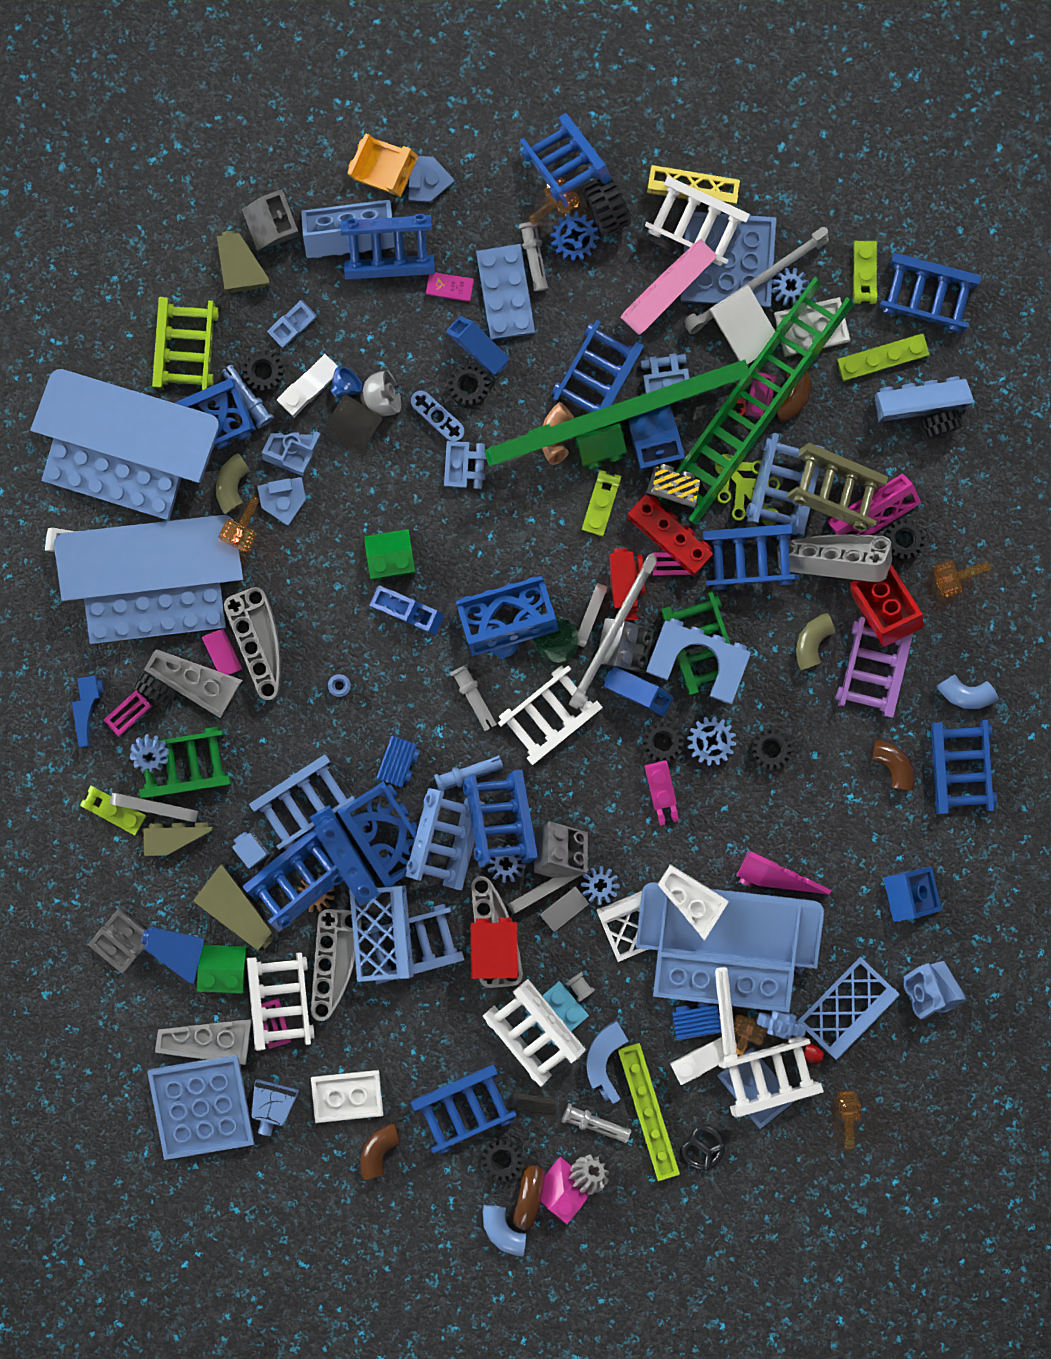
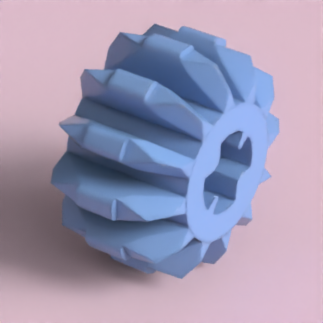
[772,268,809,306]
[130,734,169,774]
[488,845,525,883]
[581,866,620,905]

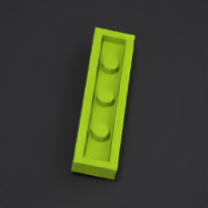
[836,334,930,382]

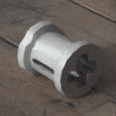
[565,972,595,1002]

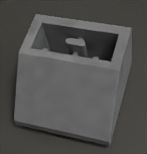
[242,189,300,252]
[599,618,654,673]
[534,821,588,878]

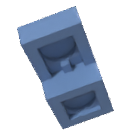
[267,300,318,348]

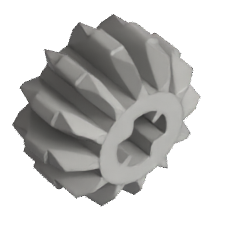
[570,1155,609,1195]

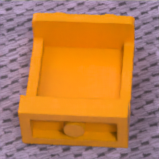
[348,134,419,197]

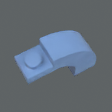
[586,1020,628,1104]

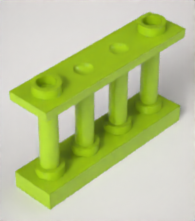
[152,297,219,390]

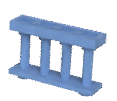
[746,433,825,535]
[249,754,355,850]
[406,788,485,891]
[364,904,464,984]

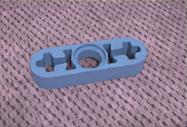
[411,391,464,442]

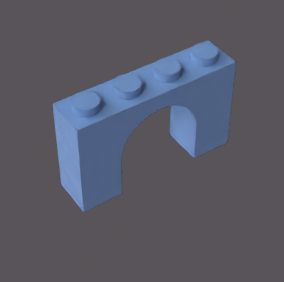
[645,618,751,704]

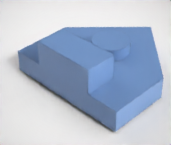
[409,156,455,203]
[257,477,306,526]

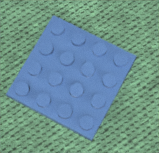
[680,212,776,308]
[148,1054,255,1160]

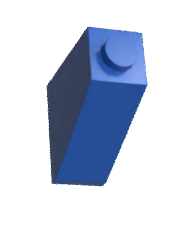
[445,316,510,375]
[604,666,674,717]
[141,926,204,984]

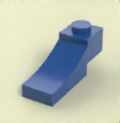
[369,585,445,635]
[72,676,104,747]

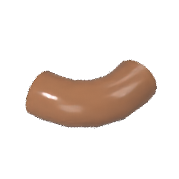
[542,402,574,465]

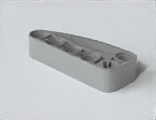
[777,534,892,582]
[224,587,281,701]
[471,876,522,988]
[311,909,362,1021]

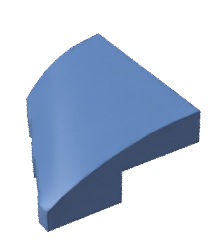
[262,432,320,476]

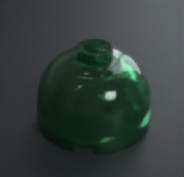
[533,618,579,663]

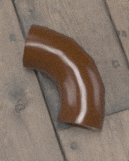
[776,368,811,424]
[872,739,914,791]
[360,1123,401,1180]
[512,1166,545,1230]

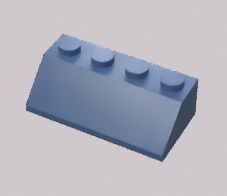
[301,200,395,258]
[875,376,974,422]

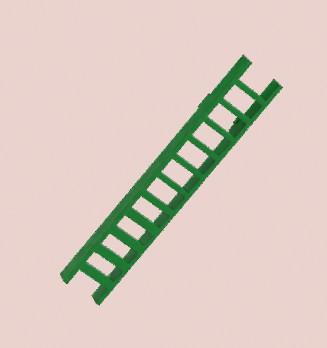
[657,277,854,525]
[484,360,751,466]

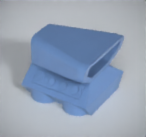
[904,961,966,1019]

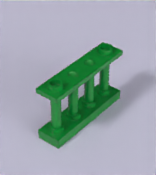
[660,592,731,696]
[139,727,232,799]

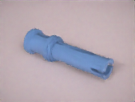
[221,365,274,429]
[434,756,504,792]

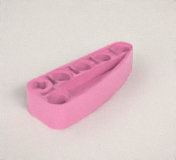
[621,239,717,335]

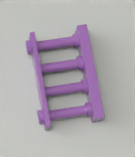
[836,617,913,718]

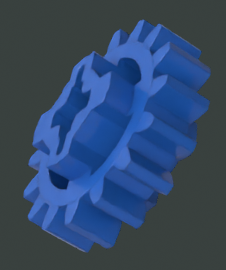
[550,212,599,262]

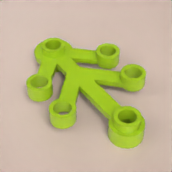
[715,454,780,526]

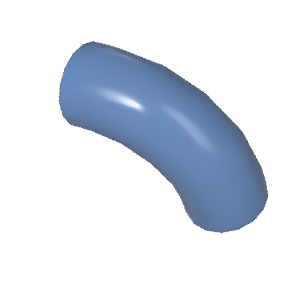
[937,674,999,709]
[483,1205,526,1257]

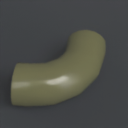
[216,453,250,515]
[796,613,835,670]

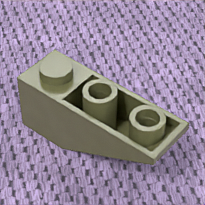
[144,823,214,856]

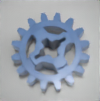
[687,717,736,766]
[757,1011,807,1039]

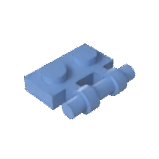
[641,353,689,393]
[444,441,486,489]

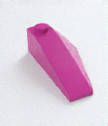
[736,851,832,894]

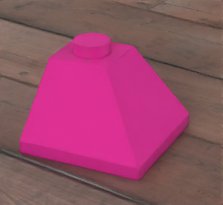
[541,1157,589,1224]

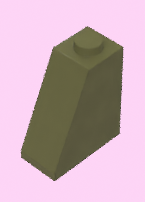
[217,231,271,293]

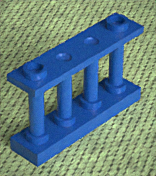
[520,113,612,207]
[341,214,435,280]
[878,253,981,333]
[551,320,644,413]
[703,524,800,590]
[930,720,997,814]
[463,770,538,868]
[310,805,380,906]
[242,828,344,932]
[411,1064,516,1154]

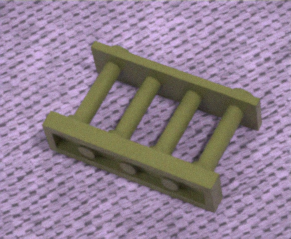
[786,443,888,531]

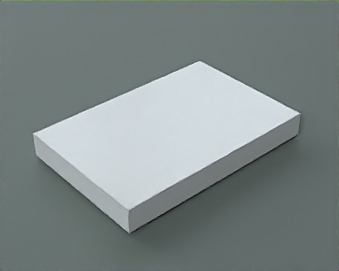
[709,285,781,364]
[774,297,850,357]
[311,1070,383,1123]

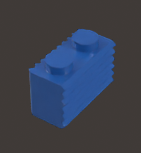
[377,736,420,788]
[672,1002,722,1040]

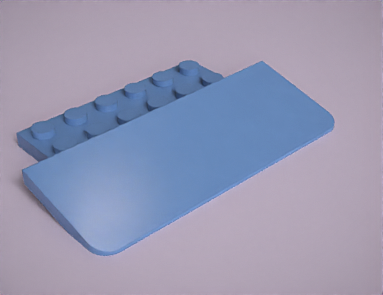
[30,369,219,520]
[54,515,243,644]
[636,882,824,1012]

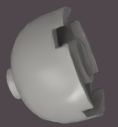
[361,370,401,416]

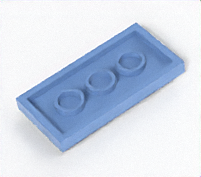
[476,244,535,340]

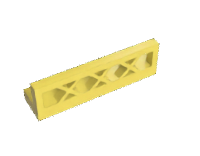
[647,165,740,207]

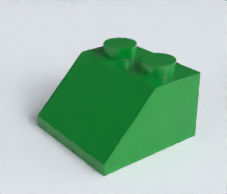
[575,423,627,469]
[364,529,416,581]
[197,945,247,993]

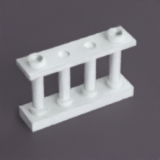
[645,176,750,266]
[498,665,603,765]
[246,952,314,1050]
[483,979,586,1087]
[718,1036,823,1117]

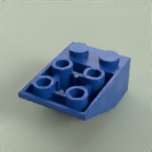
[627,404,685,471]

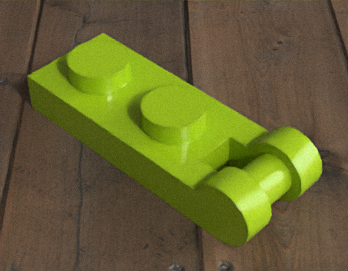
[853,241,877,304]
[582,470,621,537]
[80,785,147,836]

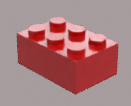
[850,565,924,647]

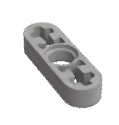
[574,583,608,647]

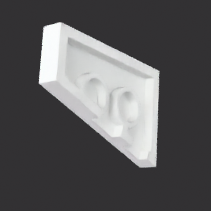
[658,865,729,940]

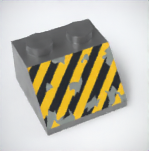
[646,464,700,507]

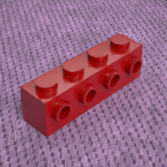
[627,494,713,577]

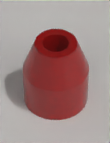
[802,1044,824,1063]

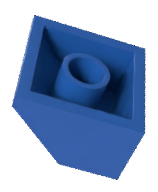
[884,867,942,922]

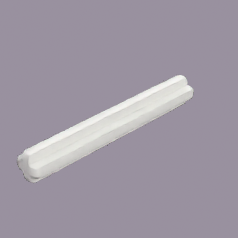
[715,967,736,1055]

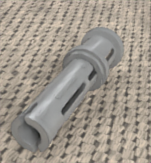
[519,221,548,291]
[450,664,497,731]
[561,1103,631,1143]

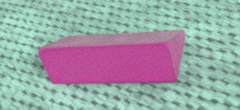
[202,628,242,675]

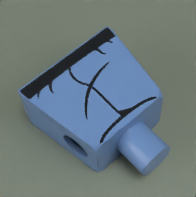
[252,1079,299,1136]

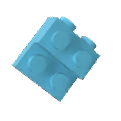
[525,981,589,1046]

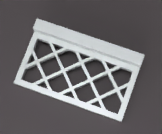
[596,891,648,962]

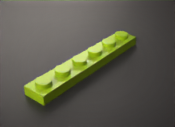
[618,1043,680,1181]

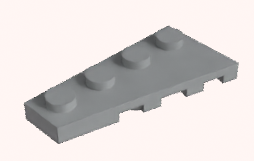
[144,649,242,718]
[155,1019,252,1065]

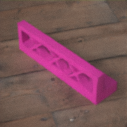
[827,474,921,535]

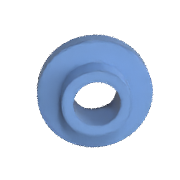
[328,674,351,697]

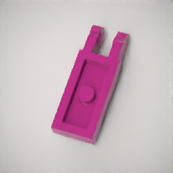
[645,760,679,826]

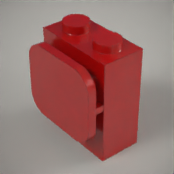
[609,548,645,611]
[471,917,518,979]

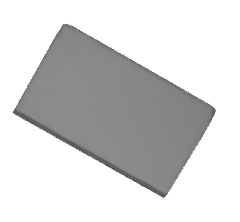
[540,887,589,932]

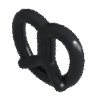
[681,1124,725,1170]

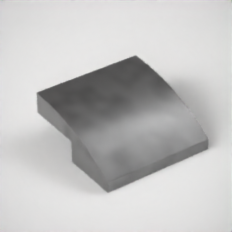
[88,908,147,974]

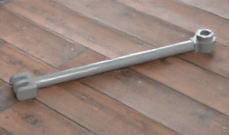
[684,227,829,334]
[569,554,656,709]

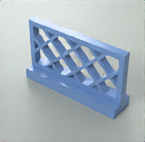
[350,885,414,982]
[798,957,900,1061]

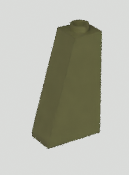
[193,864,274,951]

